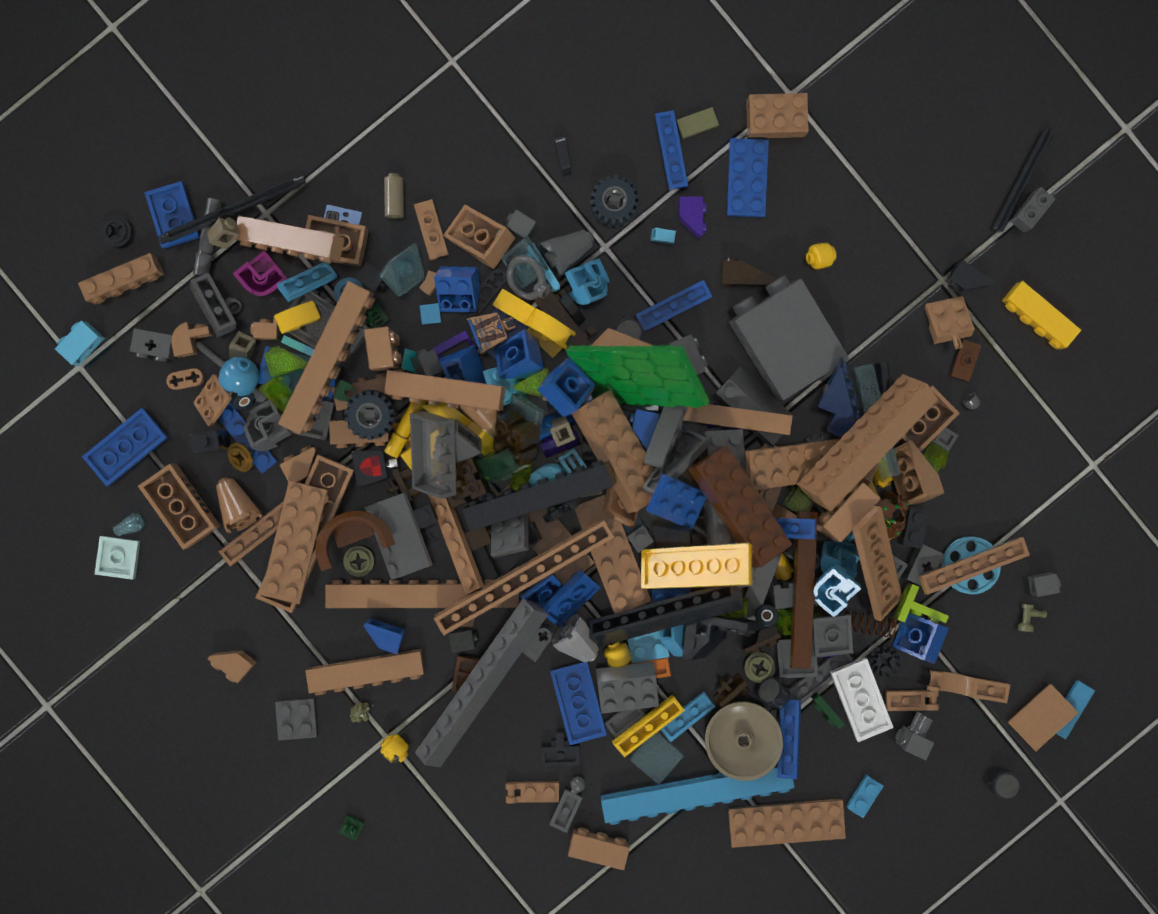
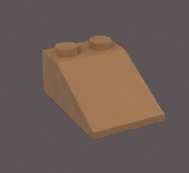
[443,205,515,269]
[885,441,944,506]

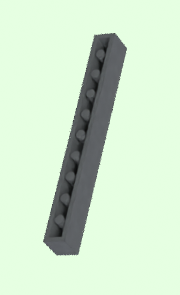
[415,598,549,767]

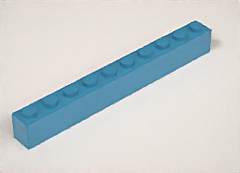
[601,763,794,825]

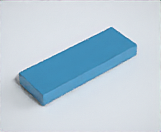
[277,262,337,302]
[1056,680,1095,739]
[661,691,716,742]

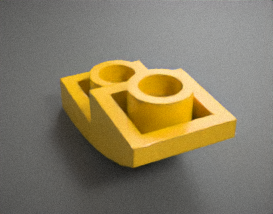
[274,301,321,334]

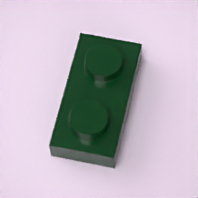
[811,692,845,729]

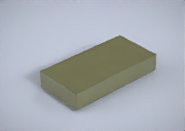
[676,107,719,139]

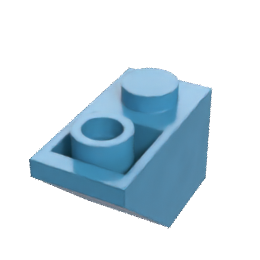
[660,624,686,657]

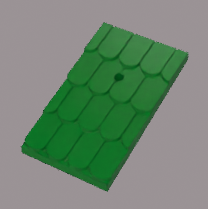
[565,328,710,408]

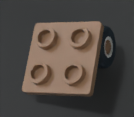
[194,374,255,427]

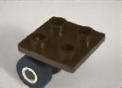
[743,604,782,655]

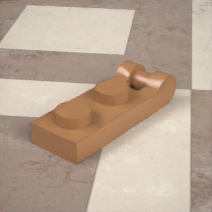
[885,690,939,711]
[505,781,559,804]

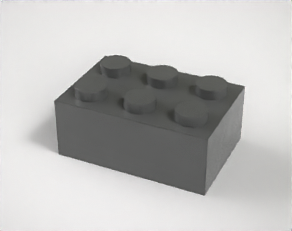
[596,662,659,714]

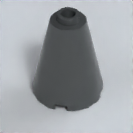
[538,230,594,277]

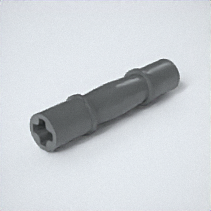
[193,198,223,276]

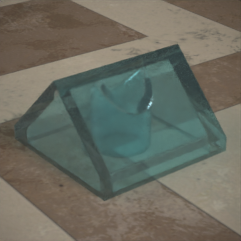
[379,244,425,296]

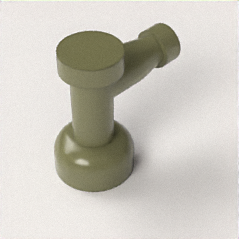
[1018,604,1047,632]

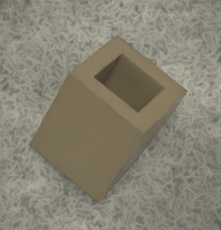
[229,331,256,360]

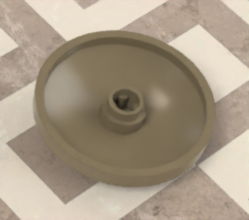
[705,701,783,781]

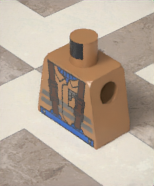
[467,313,515,355]

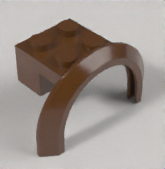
[315,511,395,571]

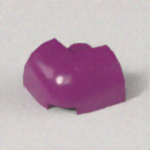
[233,251,288,296]

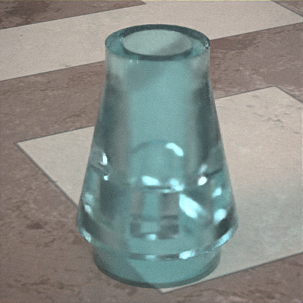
[113,514,144,537]

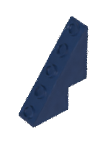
[818,357,861,437]

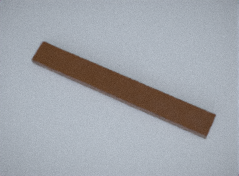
[790,511,818,669]

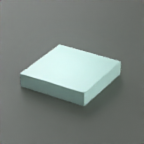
[95,536,140,580]

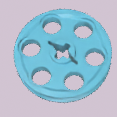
[942,537,1001,594]

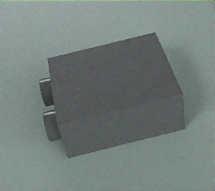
[728,275,849,400]

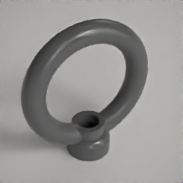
[506,255,551,300]

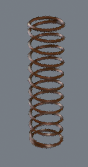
[816,606,896,638]

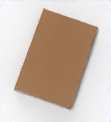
[1008,684,1078,751]

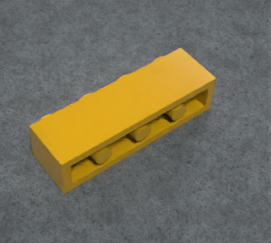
[1002,281,1081,349]

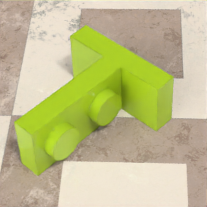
[893,582,949,624]

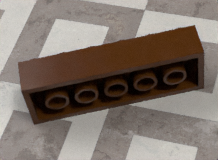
[688,445,792,568]

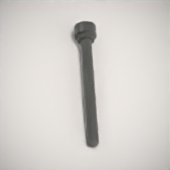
[195,341,272,405]

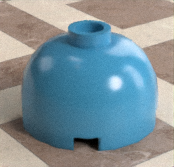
[218,357,259,396]

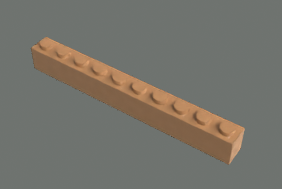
[434,518,614,635]
[325,579,520,608]

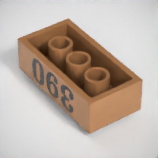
[138,463,221,550]

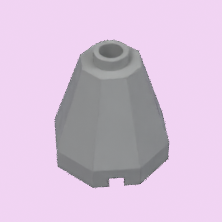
[551,614,599,662]

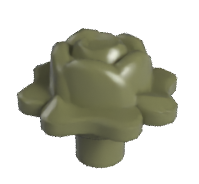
[350,702,370,722]

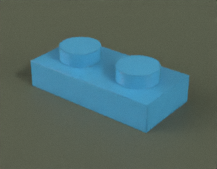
[846,774,883,818]

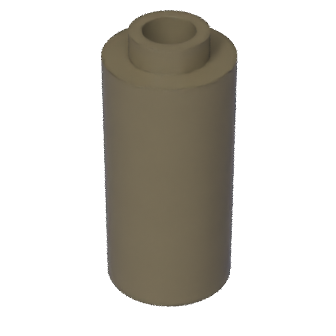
[384,173,404,218]

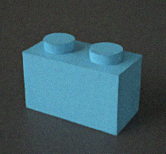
[55,321,105,366]

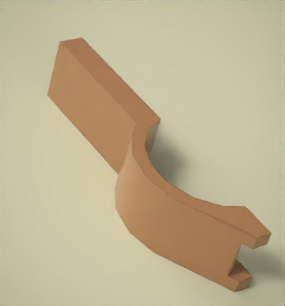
[927,670,1010,703]

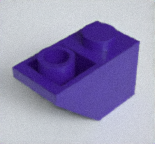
[678,197,706,238]

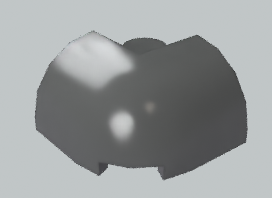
[243,398,292,451]

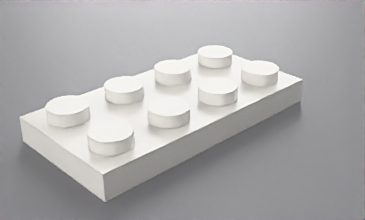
[830,657,893,742]

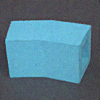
[650,228,676,245]

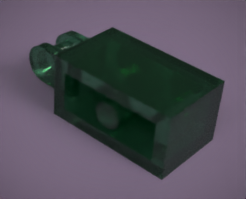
[475,449,519,482]

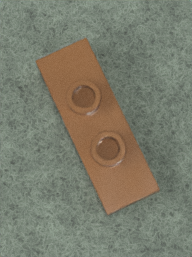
[414,199,449,261]

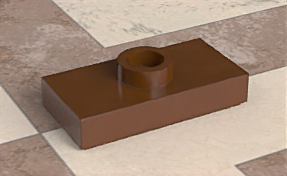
[950,339,982,382]

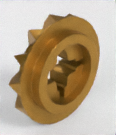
[227,442,255,472]

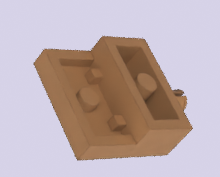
[924,296,975,349]

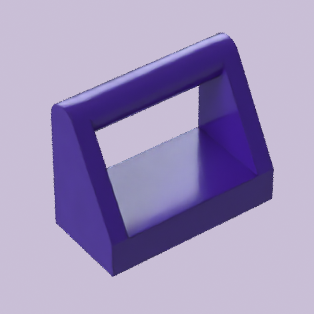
[432,331,481,360]

